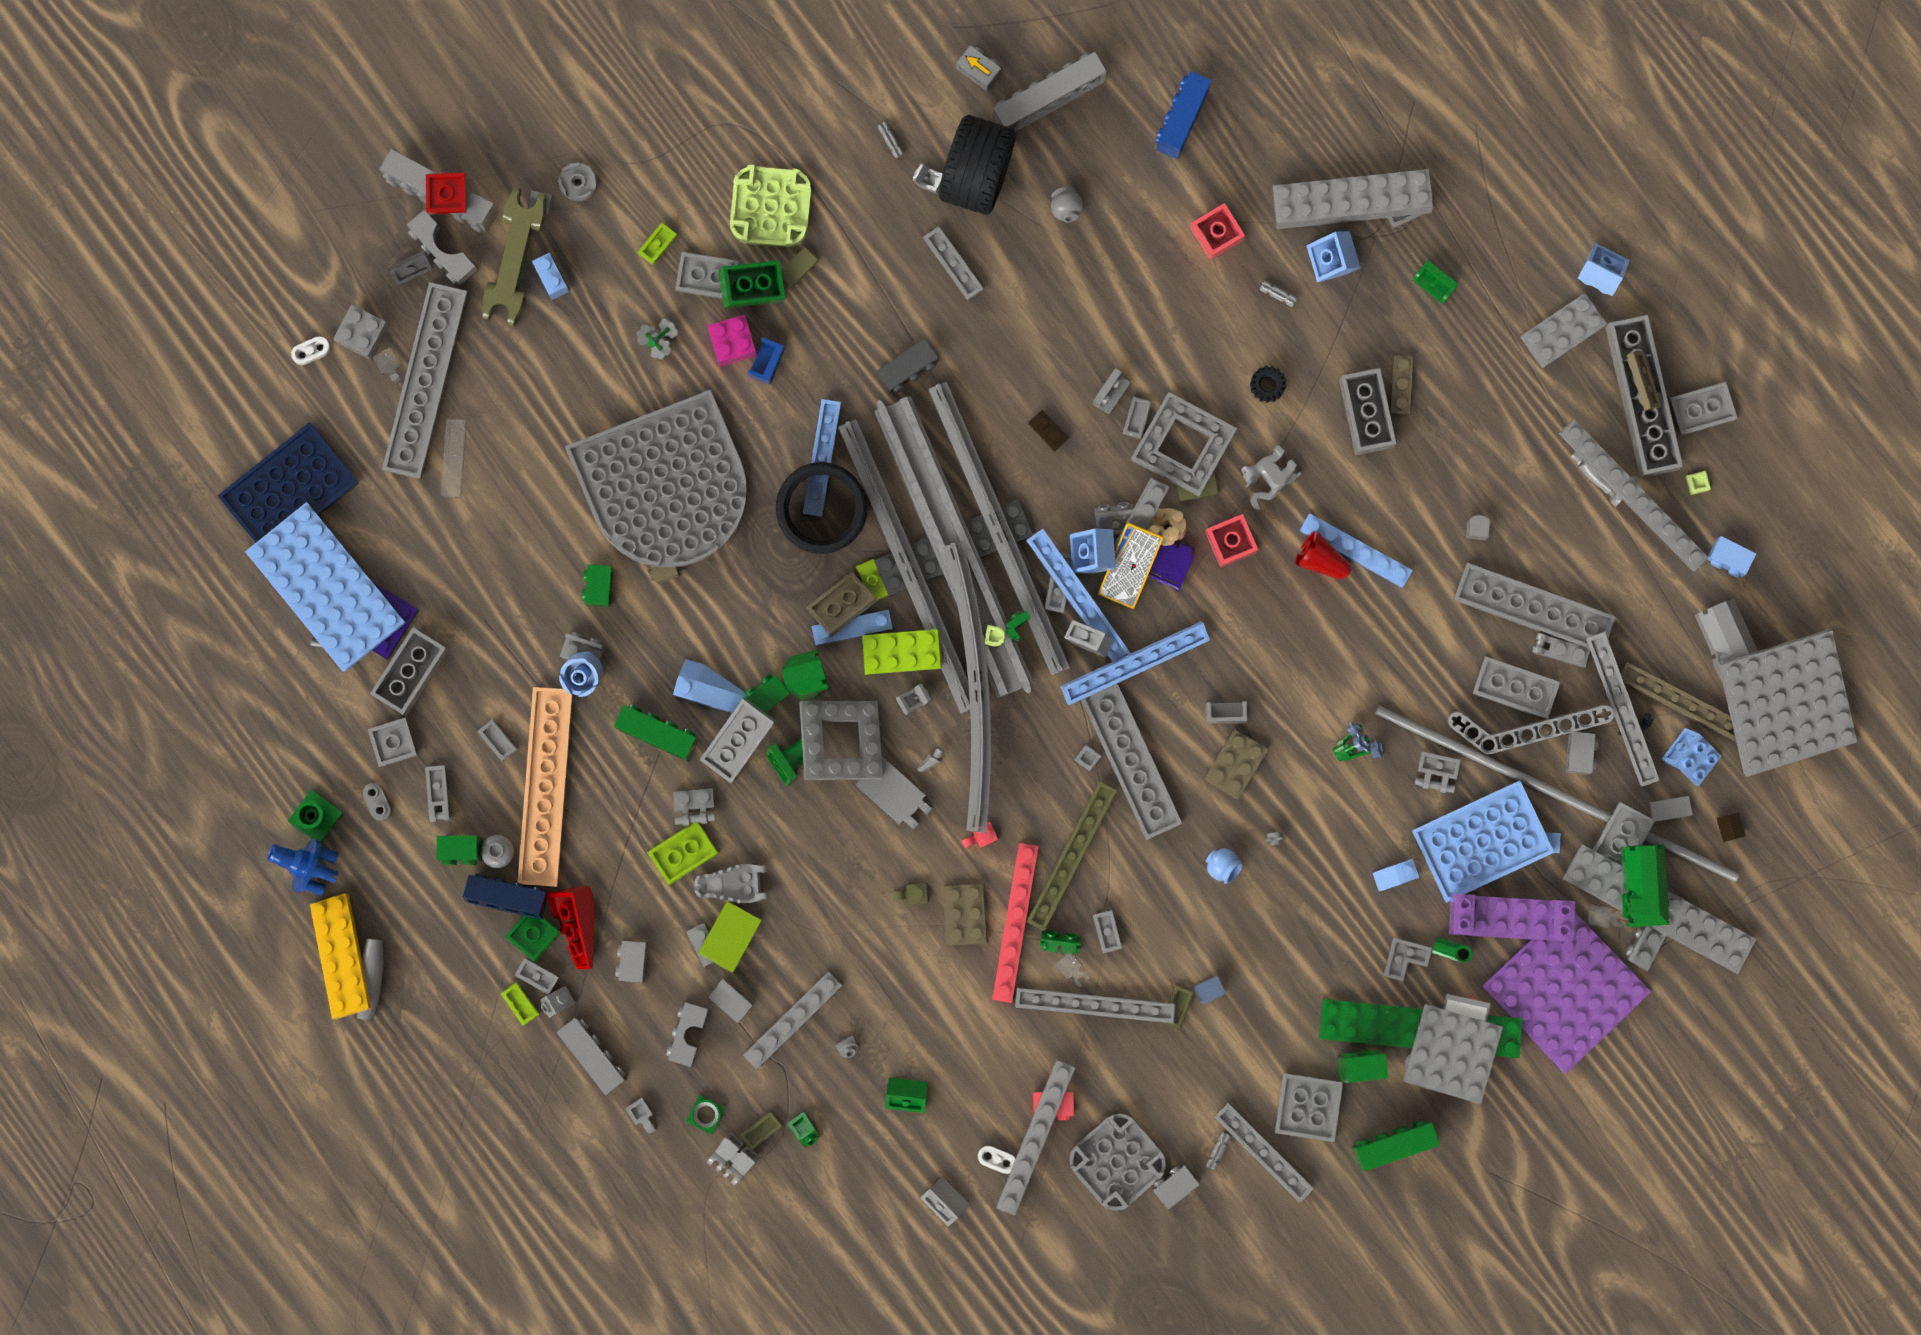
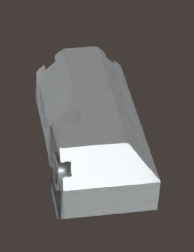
[1694,598,1758,681]

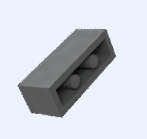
[876,339,938,394]

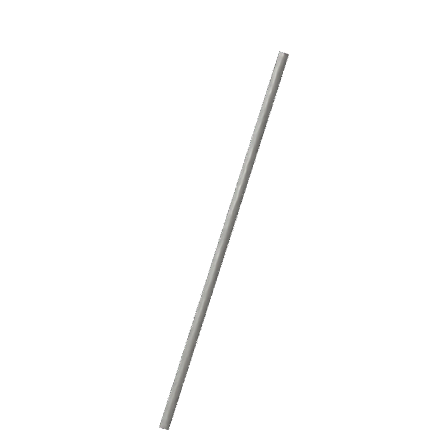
[1375,706,1740,882]

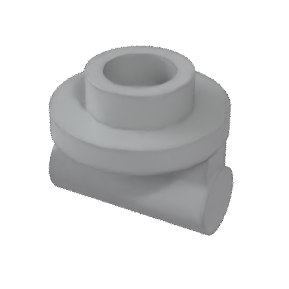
[835,1036,858,1058]

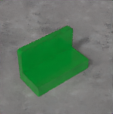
[885,1078,928,1113]

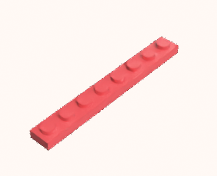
[992,843,1039,1003]

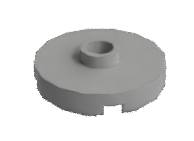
[558,162,598,202]

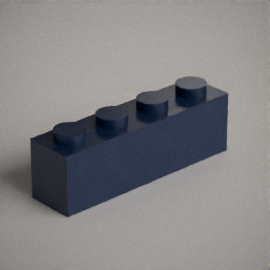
[462,874,548,920]

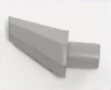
[917,747,944,772]

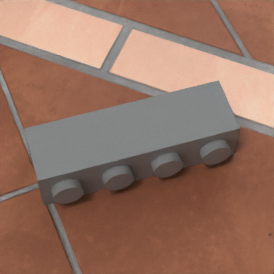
[556,1017,626,1095]

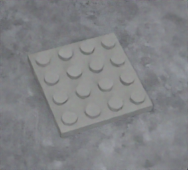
[1403,1004,1503,1104]

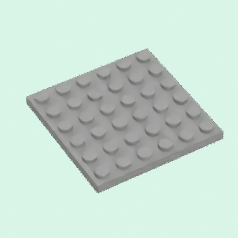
[1718,629,1857,777]

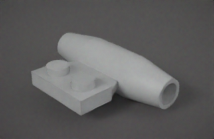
[357,939,384,1020]

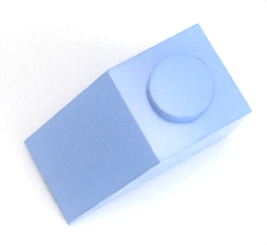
[1373,859,1419,892]

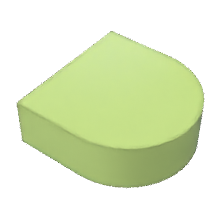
[984,625,1006,647]

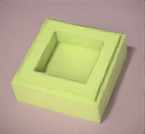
[1686,471,1711,495]

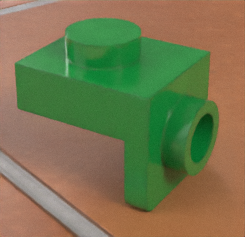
[1005,611,1031,642]

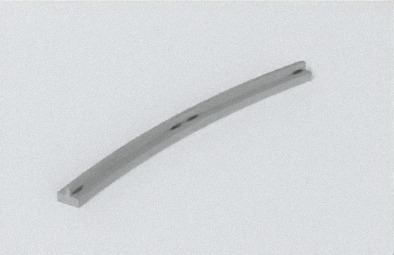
[943,541,991,833]

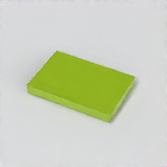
[647,822,719,886]
[698,901,762,973]

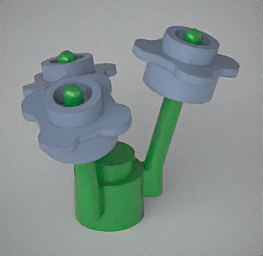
[1333,721,1385,762]

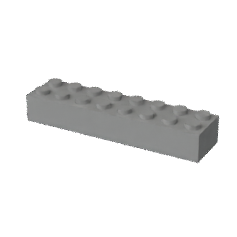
[1272,169,1433,229]
[1605,315,1683,478]

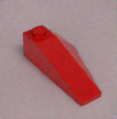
[547,886,595,969]

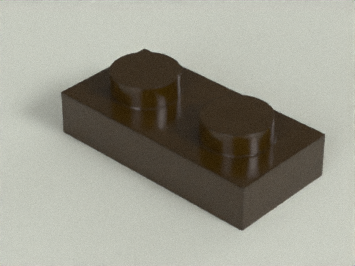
[1028,410,1069,452]

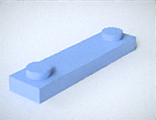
[812,610,893,646]

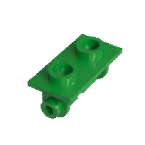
[1040,931,1081,955]

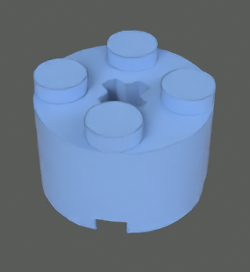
[560,652,604,697]

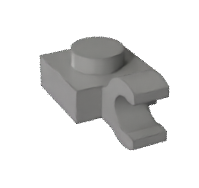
[625,1098,656,1134]

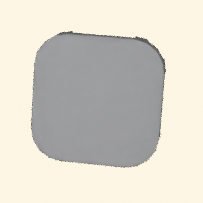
[1069,1113,1166,1211]

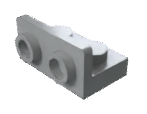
[1093,368,1130,414]
[1094,502,1134,535]
[560,632,605,661]
[1625,926,1666,971]

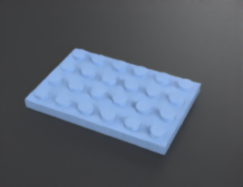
[1412,781,1554,902]

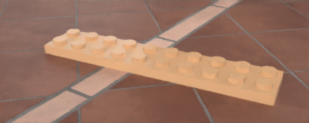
[517,687,573,887]

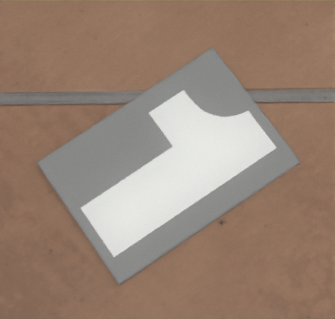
[1443,994,1490,1022]

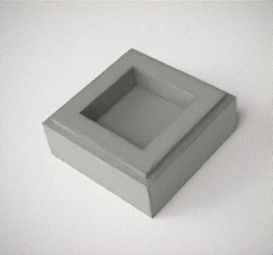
[1074,744,1102,772]

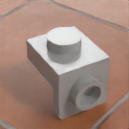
[913,163,943,194]
[896,684,931,716]
[540,986,575,1018]

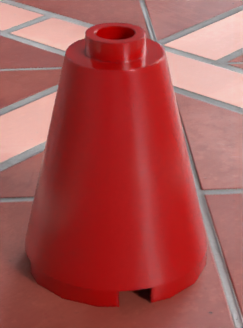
[1295,531,1351,580]

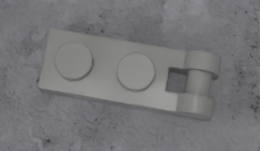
[1532,633,1590,668]
[425,765,451,823]

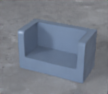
[1194,976,1226,1005]

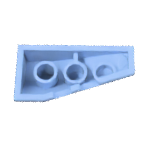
[673,659,745,713]

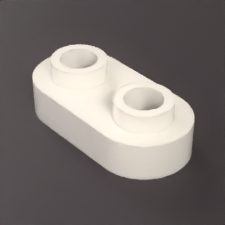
[291,337,330,365]
[978,1146,1015,1174]

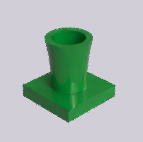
[765,737,804,787]
[288,789,344,843]

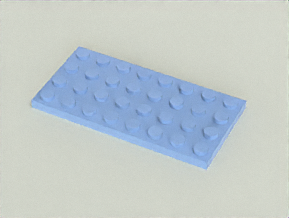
[245,502,406,673]

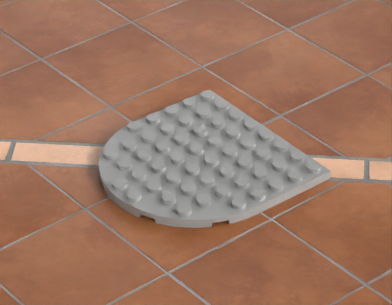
[565,390,746,567]

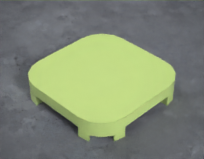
[730,165,811,247]

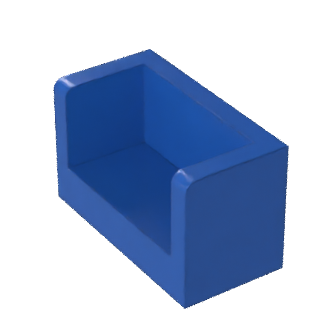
[747,337,785,385]

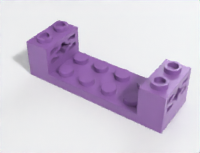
[1449,894,1575,942]

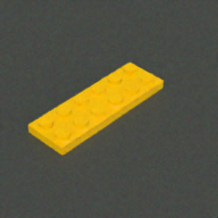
[310,893,372,1020]

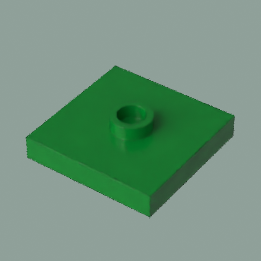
[504,916,561,963]

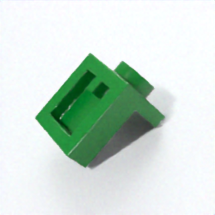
[787,1112,821,1147]

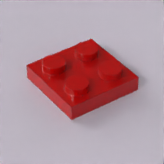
[425,173,467,214]

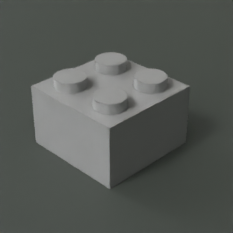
[333,305,390,361]

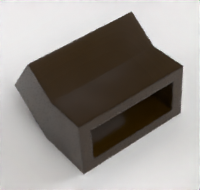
[1716,813,1746,842]

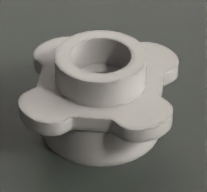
[1265,832,1285,846]

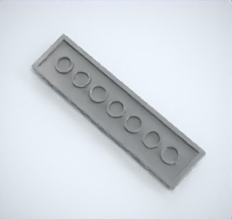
[1453,563,1616,649]
[1081,684,1182,840]

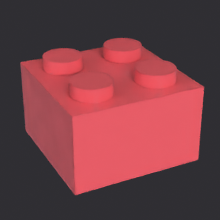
[1190,203,1245,261]
[1205,514,1258,568]

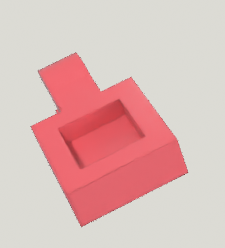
[962,822,998,848]

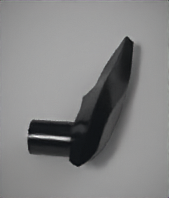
[1618,713,1654,736]

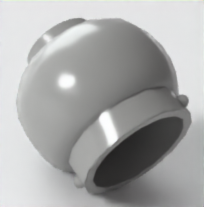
[1051,186,1083,223]
[481,835,514,868]

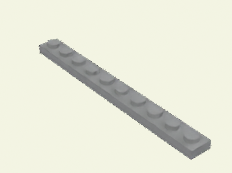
[1559,420,1708,571]

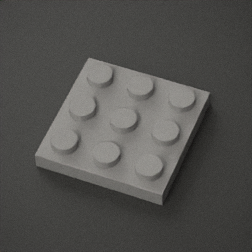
[1274,1073,1343,1142]

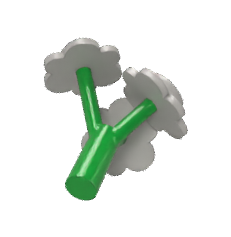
[636,318,679,360]

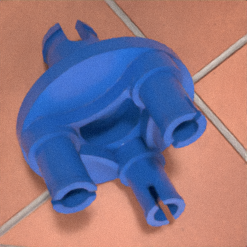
[267,839,339,896]

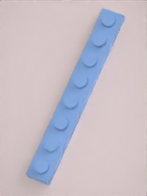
[1026,529,1131,662]
[1060,622,1210,705]

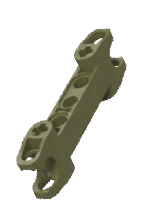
[482,187,547,326]

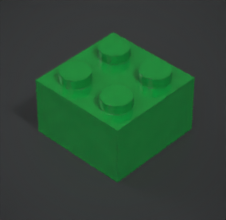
[436,836,482,866]

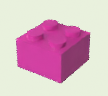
[707,314,757,367]

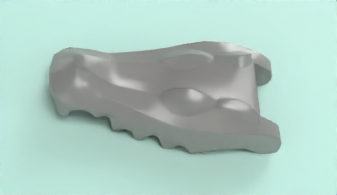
[694,864,769,903]

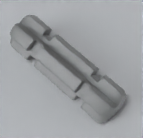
[878,122,904,158]
[1260,281,1297,307]
[1206,1132,1231,1171]

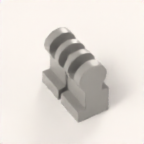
[707,1132,760,1186]

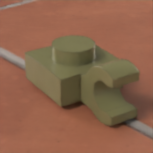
[893,883,928,905]

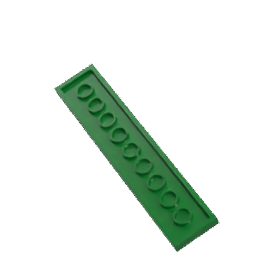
[1319,999,1523,1058]

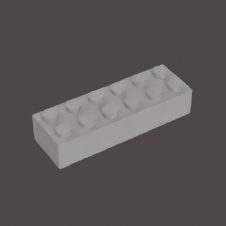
[993,52,1107,132]
[380,149,498,233]

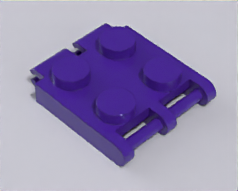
[1148,541,1194,592]

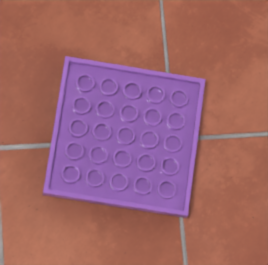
[1481,912,1651,1074]

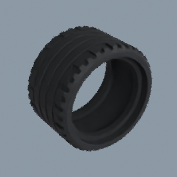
[938,114,1016,215]
[776,462,867,554]

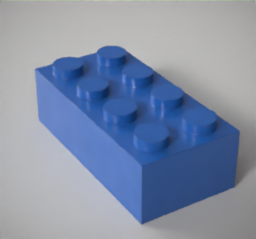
[1155,71,1212,160]

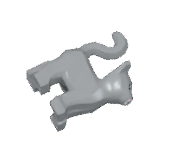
[1241,445,1301,510]

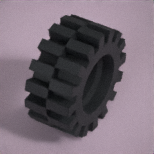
[1250,366,1286,403]

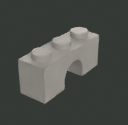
[666,1002,709,1067]

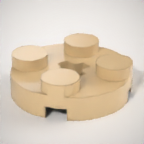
[1147,508,1187,546]

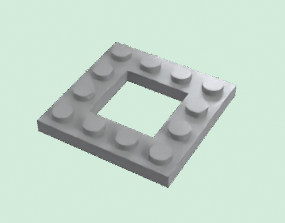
[1131,392,1237,497]
[799,701,883,780]

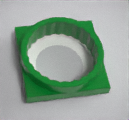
[686,1095,726,1135]

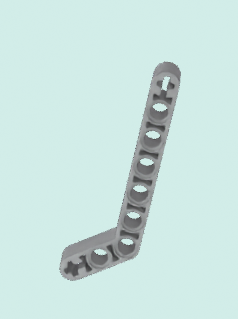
[1448,704,1614,754]

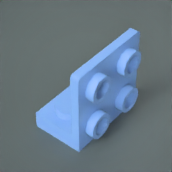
[1662,728,1721,786]

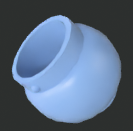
[1206,848,1243,884]

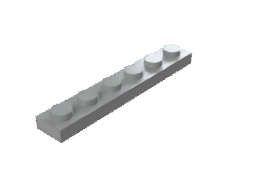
[743,972,842,1070]
[1214,1103,1314,1203]

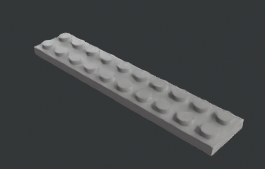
[382,282,468,479]
[1563,844,1756,974]

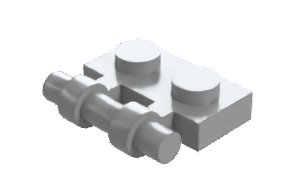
[1414,752,1461,793]
[673,788,715,826]

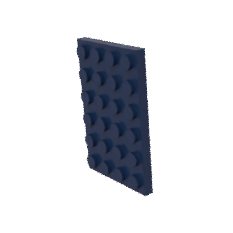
[217,422,359,543]

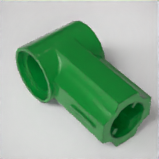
[1432,937,1473,963]

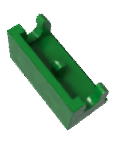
[1412,260,1458,304]

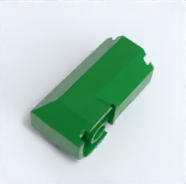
[782,649,829,701]
[1621,844,1669,927]

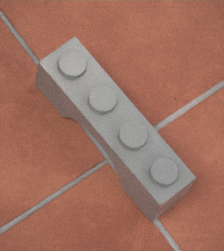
[407,210,478,286]

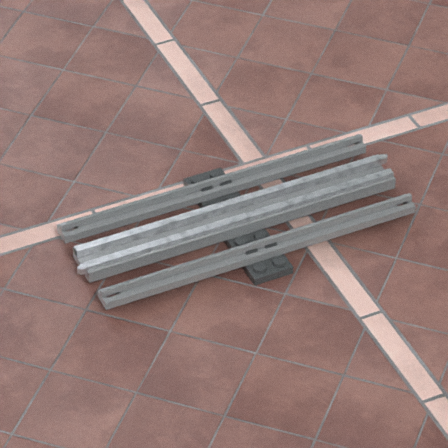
[838,382,1070,714]

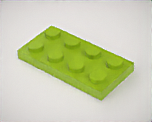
[862,629,943,675]

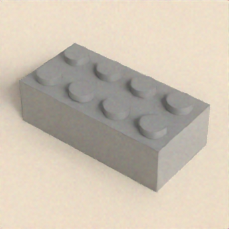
[1339,368,1396,456]
[370,627,449,717]

